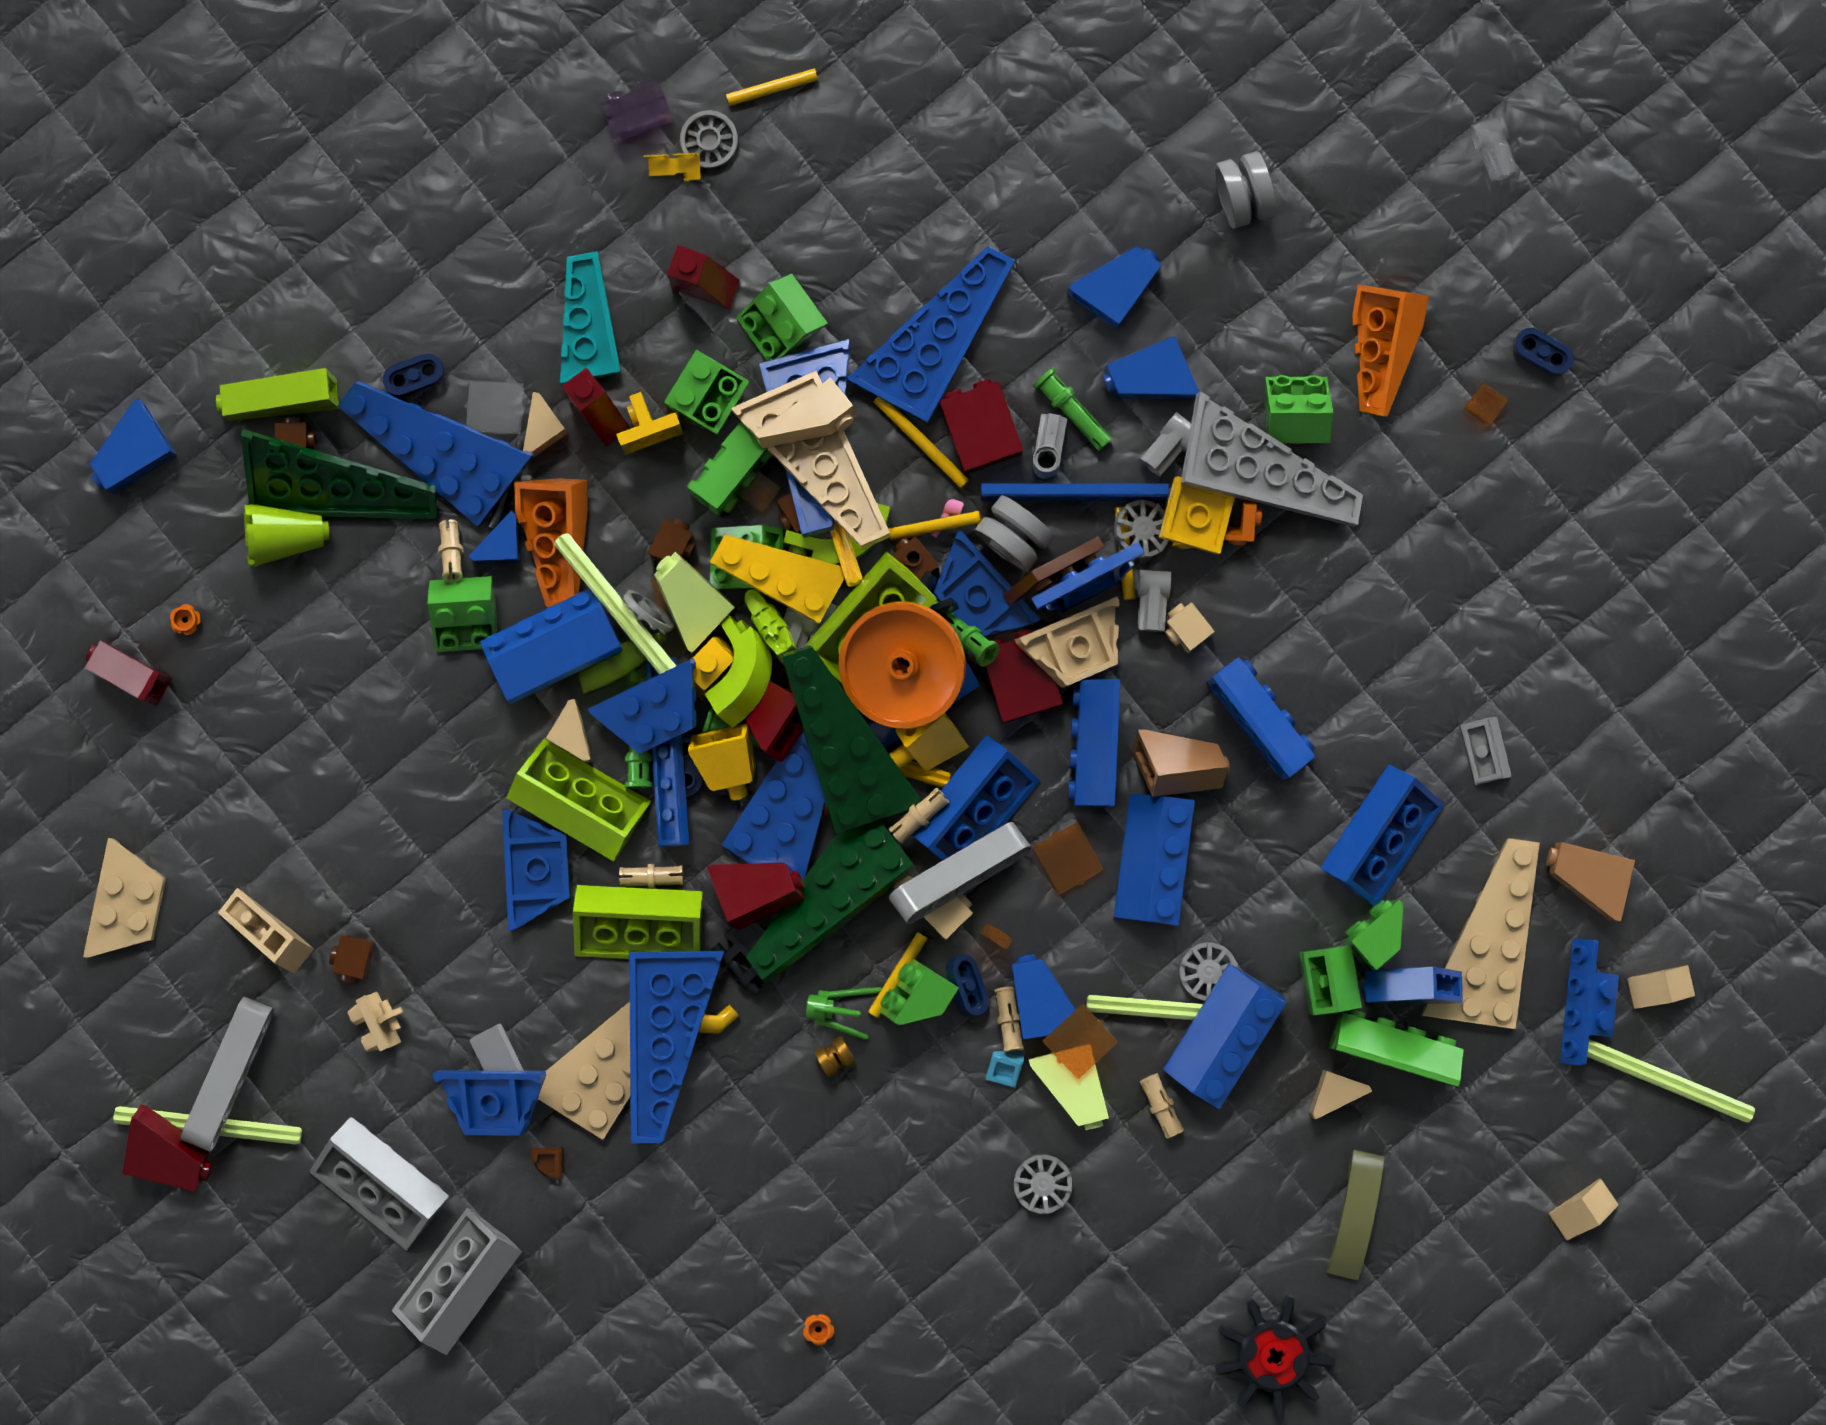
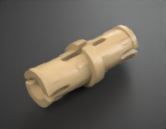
[438,519,463,583]
[889,787,950,844]
[619,864,683,889]
[994,987,1024,1052]
[1139,1073,1184,1139]

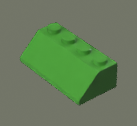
[1328,1009,1464,1087]

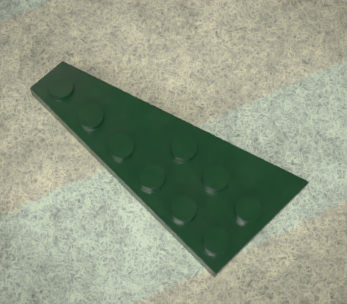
[241,429,438,519]
[781,645,922,834]
[746,819,917,984]

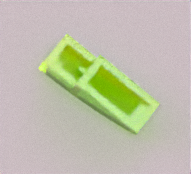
[578,632,668,695]

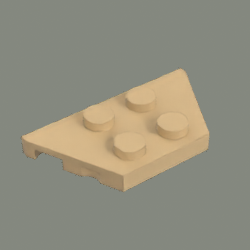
[1015,596,1119,687]
[83,838,166,958]

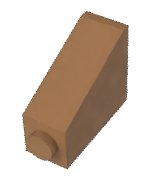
[1132,729,1230,797]
[1546,842,1635,922]

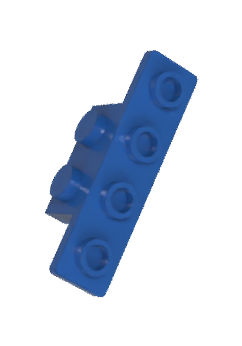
[1560,938,1619,1066]

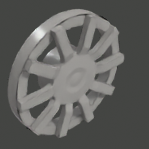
[680,110,738,169]
[1114,500,1169,558]
[622,590,674,634]
[1179,942,1238,1001]
[1013,1154,1073,1214]

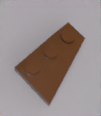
[1003,536,1105,606]

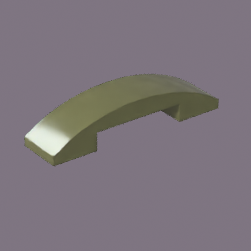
[1327,1149,1384,1280]

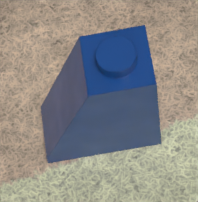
[1067,247,1162,330]
[1102,336,1199,400]
[90,398,177,494]
[1011,954,1086,1039]
[1363,967,1463,1005]

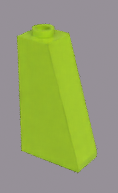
[216,368,339,421]

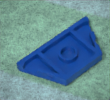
[933,530,1040,637]
[1031,542,1144,612]
[588,658,697,754]
[502,809,571,931]
[433,1070,546,1136]

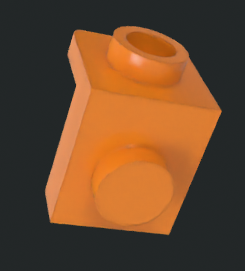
[1224,499,1262,545]

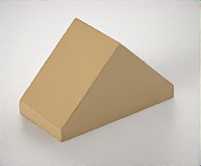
[523,392,567,458]
[546,699,593,763]
[1626,965,1695,1009]
[1309,1070,1372,1119]
[1548,1178,1618,1240]

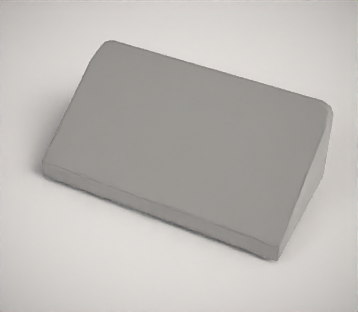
[1461,717,1511,785]
[470,1024,524,1071]

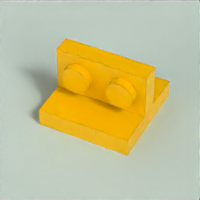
[616,392,684,455]
[1159,476,1235,555]

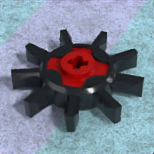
[1214,1295,1336,1418]

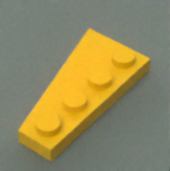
[709,534,845,624]

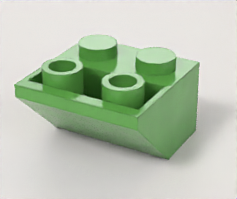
[736,274,828,361]
[664,350,750,435]
[1265,375,1333,443]
[427,576,498,652]
[1343,899,1403,970]
[1298,945,1362,1015]
[879,959,959,1025]

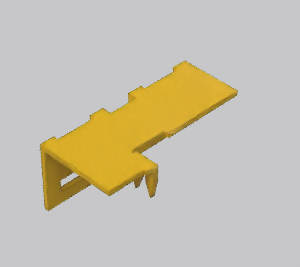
[644,153,701,181]

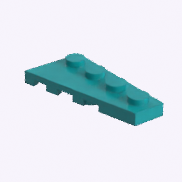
[560,251,622,385]

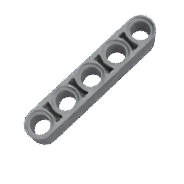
[889,822,1032,924]
[180,996,274,1152]

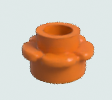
[170,604,201,635]
[803,1314,834,1346]

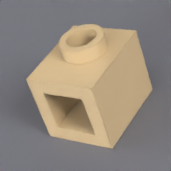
[1165,602,1215,654]

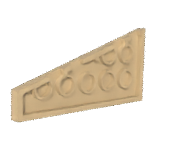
[731,371,891,549]
[1421,838,1540,1029]
[538,1002,631,1140]

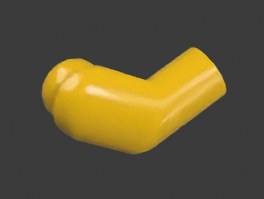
[699,1004,739,1034]

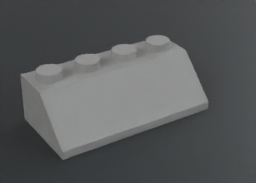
[309,1117,449,1251]
[392,1208,522,1355]

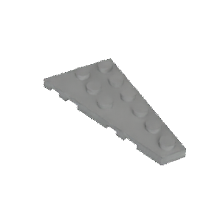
[1181,391,1363,527]

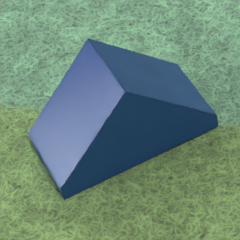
[468,511,521,564]

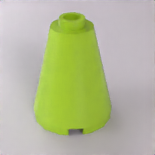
[244,504,329,567]

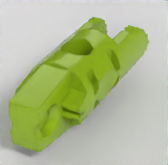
[744,589,797,660]

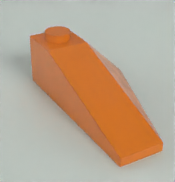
[1352,284,1429,417]
[514,478,588,607]

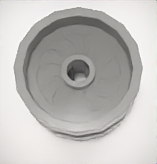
[1214,151,1277,229]
[974,495,1055,572]

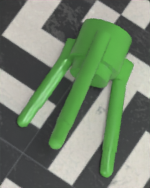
[806,987,882,1040]

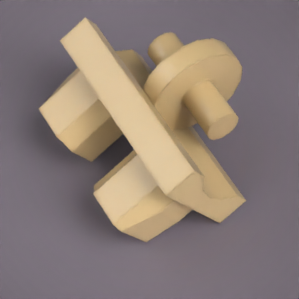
[348,992,403,1052]

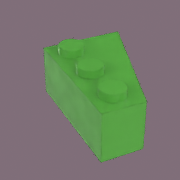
[687,421,773,517]

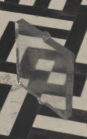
[465,380,526,435]

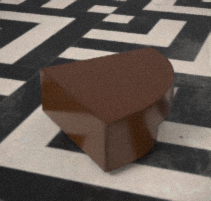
[530,1147,563,1180]

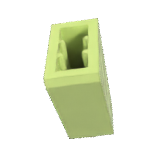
[654,552,735,653]
[1028,1044,1109,1130]

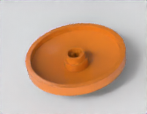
[839,602,966,729]

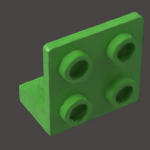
[710,525,783,590]

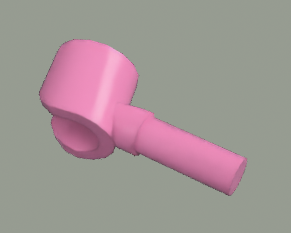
[930,499,964,538]

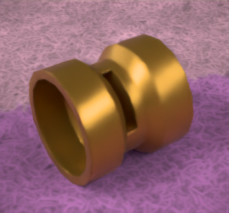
[814,1036,856,1078]

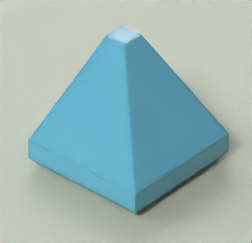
[985,1050,1025,1088]

